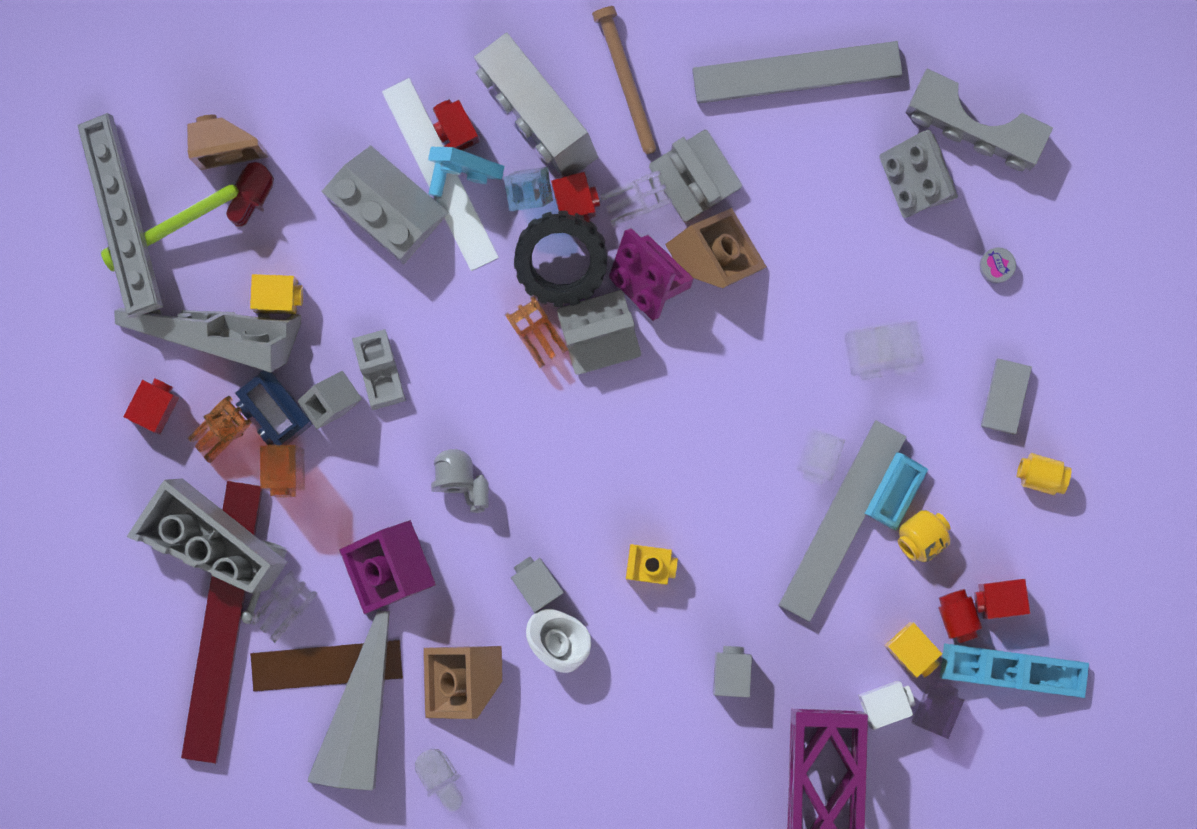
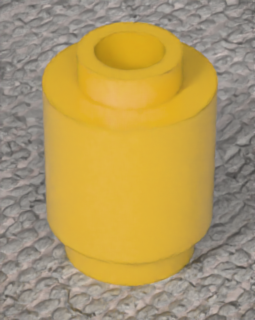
[1016,453,1072,495]

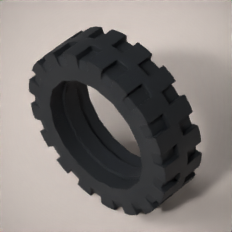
[514,211,608,307]

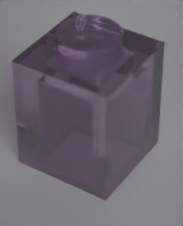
[912,682,964,739]

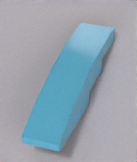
[940,643,1089,698]

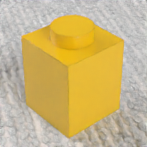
[250,274,303,314]
[884,622,942,678]

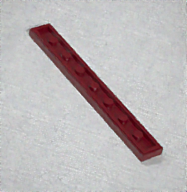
[181,481,263,764]

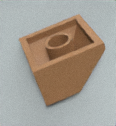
[187,114,268,170]
[665,208,767,289]
[423,646,503,719]

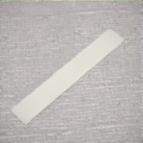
[382,78,499,271]

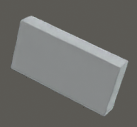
[980,358,1032,435]

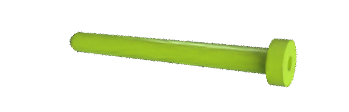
[101,185,239,272]

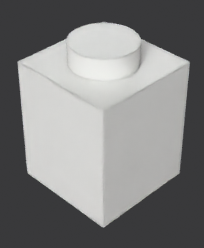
[858,681,916,730]

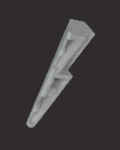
[114,308,301,372]
[308,610,390,790]

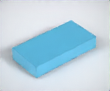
[864,452,929,531]

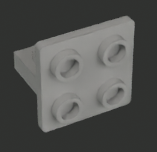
[649,130,742,222]
[879,130,958,218]
[557,290,641,375]

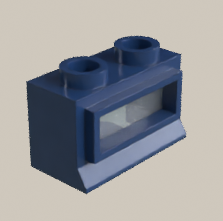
[235,370,313,449]

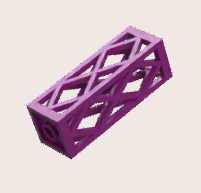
[787,708,868,829]

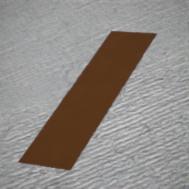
[250,640,403,692]

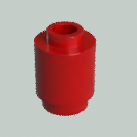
[938,589,982,643]

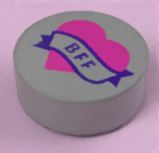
[980,247,1016,283]

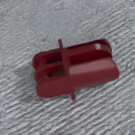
[226,162,274,227]

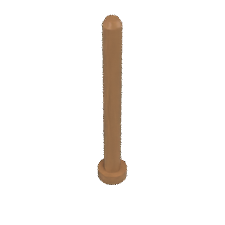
[592,6,656,155]

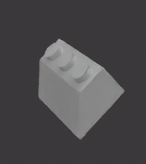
[321,145,449,265]

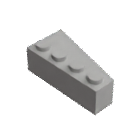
[474,32,599,177]
[126,478,287,594]

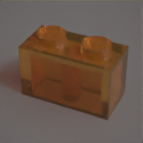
[260,445,305,498]

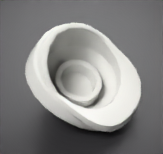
[526,609,591,673]

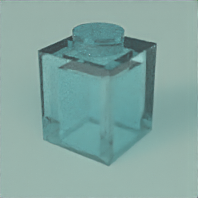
[504,167,553,211]

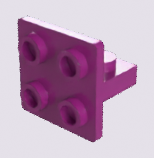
[609,228,694,321]

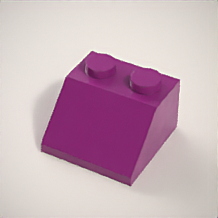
[339,520,436,614]

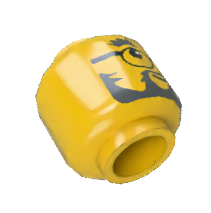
[897,510,951,562]

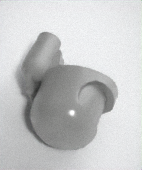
[431,449,489,513]

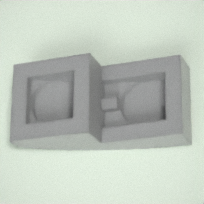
[352,329,406,410]

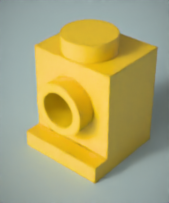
[626,544,678,585]

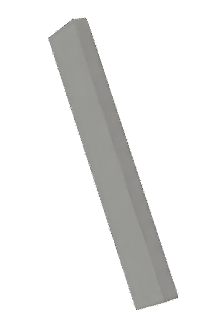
[692,41,902,104]
[77,113,163,318]
[778,420,907,622]

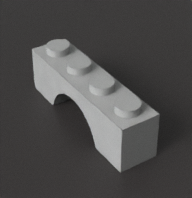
[906,68,1053,171]

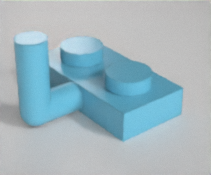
[428,147,505,198]

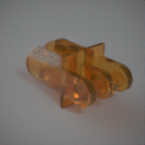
[504,296,569,368]
[187,396,252,463]

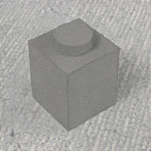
[297,371,362,429]
[511,556,564,613]
[713,646,752,698]

